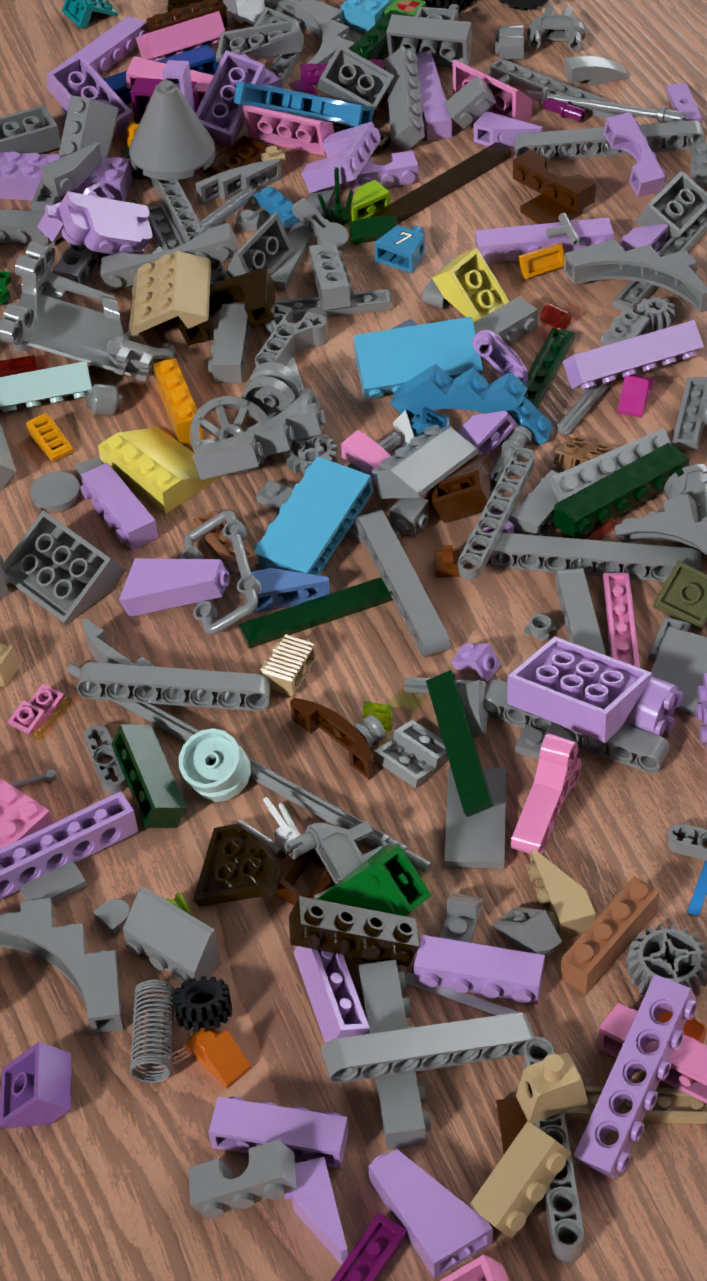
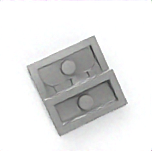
[372,720,448,788]

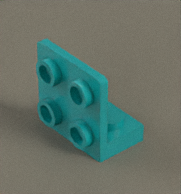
[62,0,118,29]

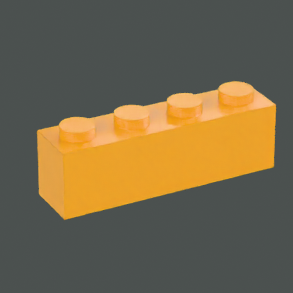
[153,358,204,445]

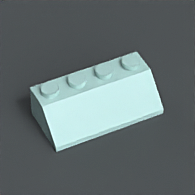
[0,361,92,413]

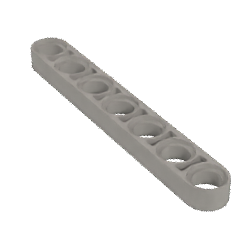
[458,448,535,580]

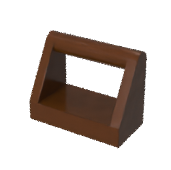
[273,847,334,905]

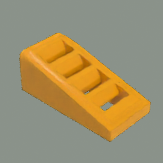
[26,413,74,462]

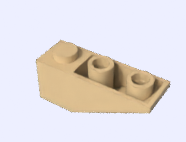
[527,850,596,940]

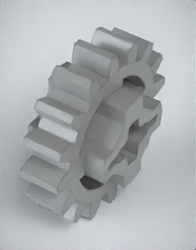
[283,434,338,476]

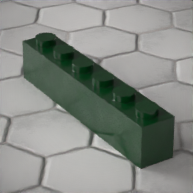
[553,443,690,539]

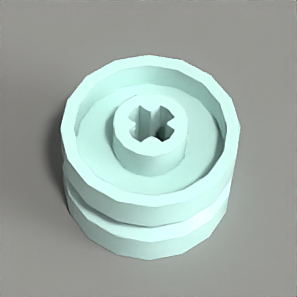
[179,728,251,802]

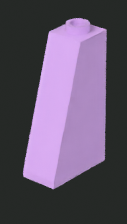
[119,558,230,616]
[368,1149,493,1279]

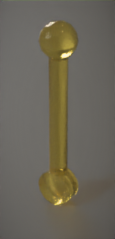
[33,696,72,740]

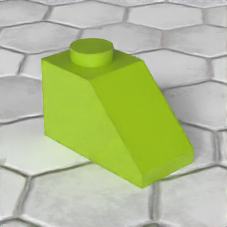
[351,180,390,221]

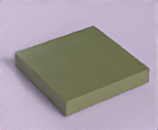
[653,560,707,631]

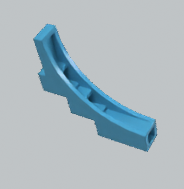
[234,81,374,127]
[390,364,554,445]

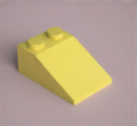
[432,248,510,323]

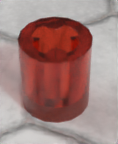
[540,303,572,330]

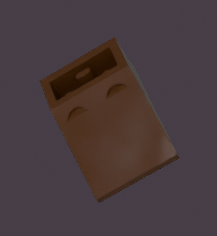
[432,453,491,523]

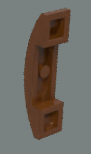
[290,698,374,780]

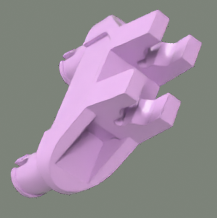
[472,330,528,386]

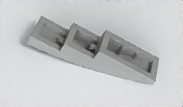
[195,159,282,205]

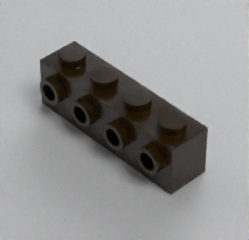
[289,896,419,967]

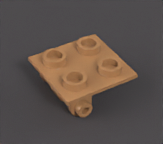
[554,437,611,470]

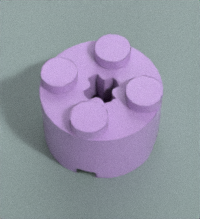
[625,676,684,736]

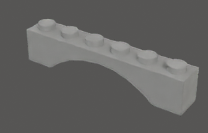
[100,223,237,292]

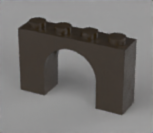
[179,267,275,346]

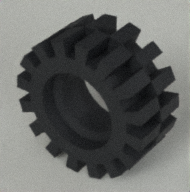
[173,976,233,1032]

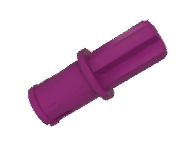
[544,98,586,122]

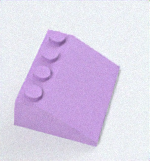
[507,637,652,743]

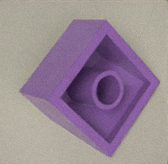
[0,1042,72,1128]

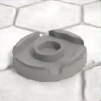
[30,471,81,513]

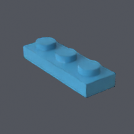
[253,186,300,228]

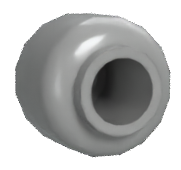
[86,384,122,416]

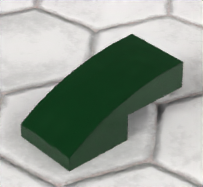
[349,216,397,245]

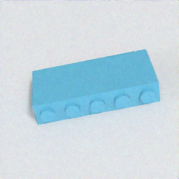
[353,317,483,399]
[253,456,374,575]

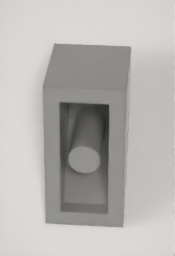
[492,907,562,958]

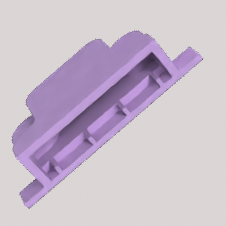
[45,191,153,255]

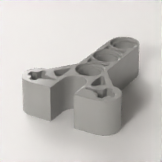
[255,304,329,367]

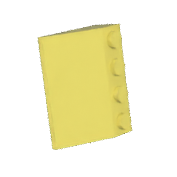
[98,427,223,514]

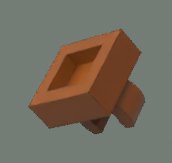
[434,545,461,578]

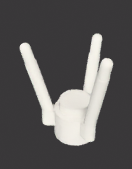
[237,797,301,855]

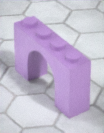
[301,122,381,193]

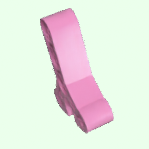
[511,733,581,855]

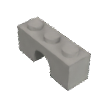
[189,1139,297,1218]

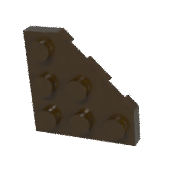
[193,823,281,907]

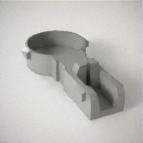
[292,198,348,251]

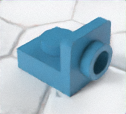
[410,408,450,437]

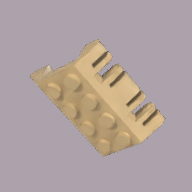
[128,251,211,345]

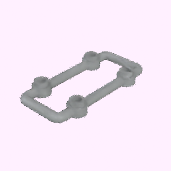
[180,510,261,635]

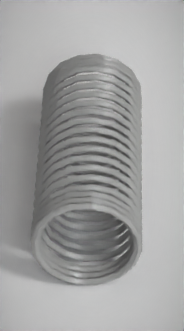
[130,979,175,1083]

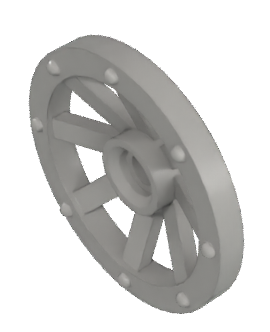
[190,396,270,475]

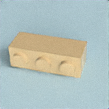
[469,1121,571,1239]

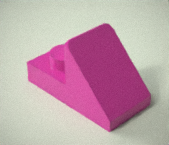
[618,375,654,418]

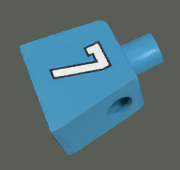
[374,225,425,273]

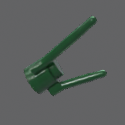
[318,167,354,225]

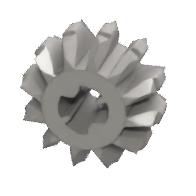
[636,296,676,333]

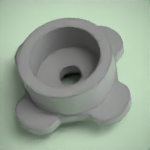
[524,614,556,641]

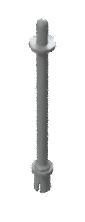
[525,87,686,123]

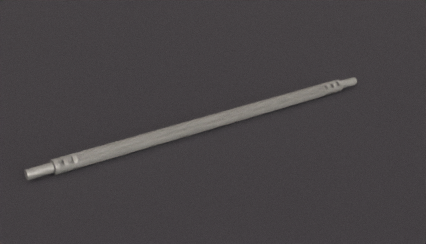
[67,663,432,873]

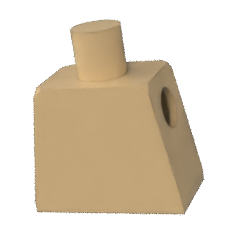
[516,1053,588,1124]

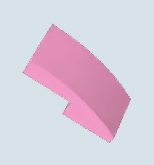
[8,683,67,736]

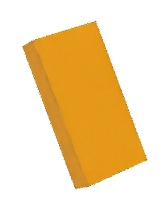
[519,243,564,279]

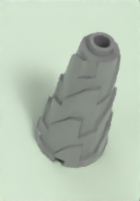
[664,464,707,522]

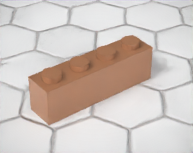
[561,876,660,995]

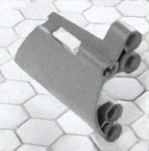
[0,242,138,376]

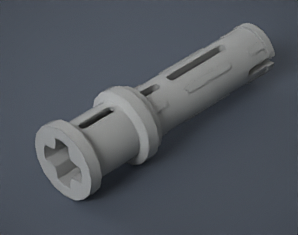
[490,425,532,490]

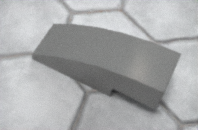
[564,56,629,86]

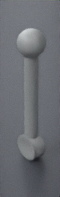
[9,769,57,788]

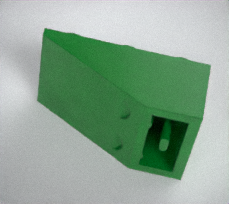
[317,845,432,916]

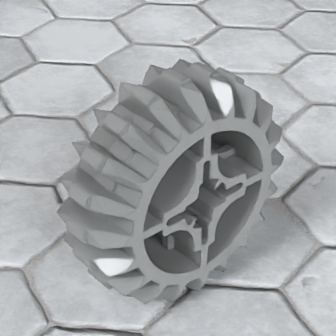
[626,923,707,996]

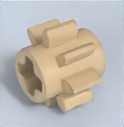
[261,145,286,170]

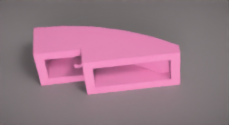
[341,430,401,500]

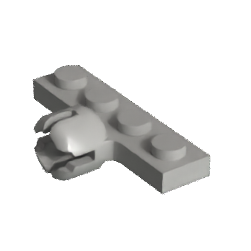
[672,377,707,450]

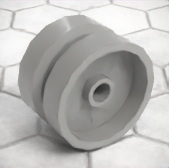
[241,362,302,419]

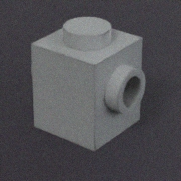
[390,497,429,538]

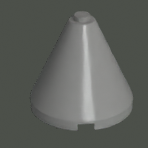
[129,80,215,180]

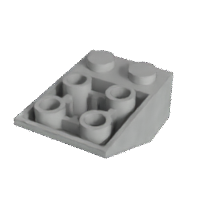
[221,0,265,27]

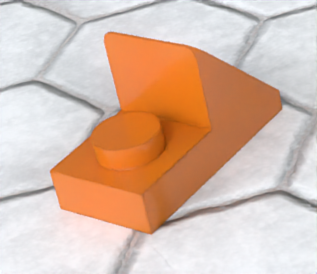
[184,1026,251,1089]

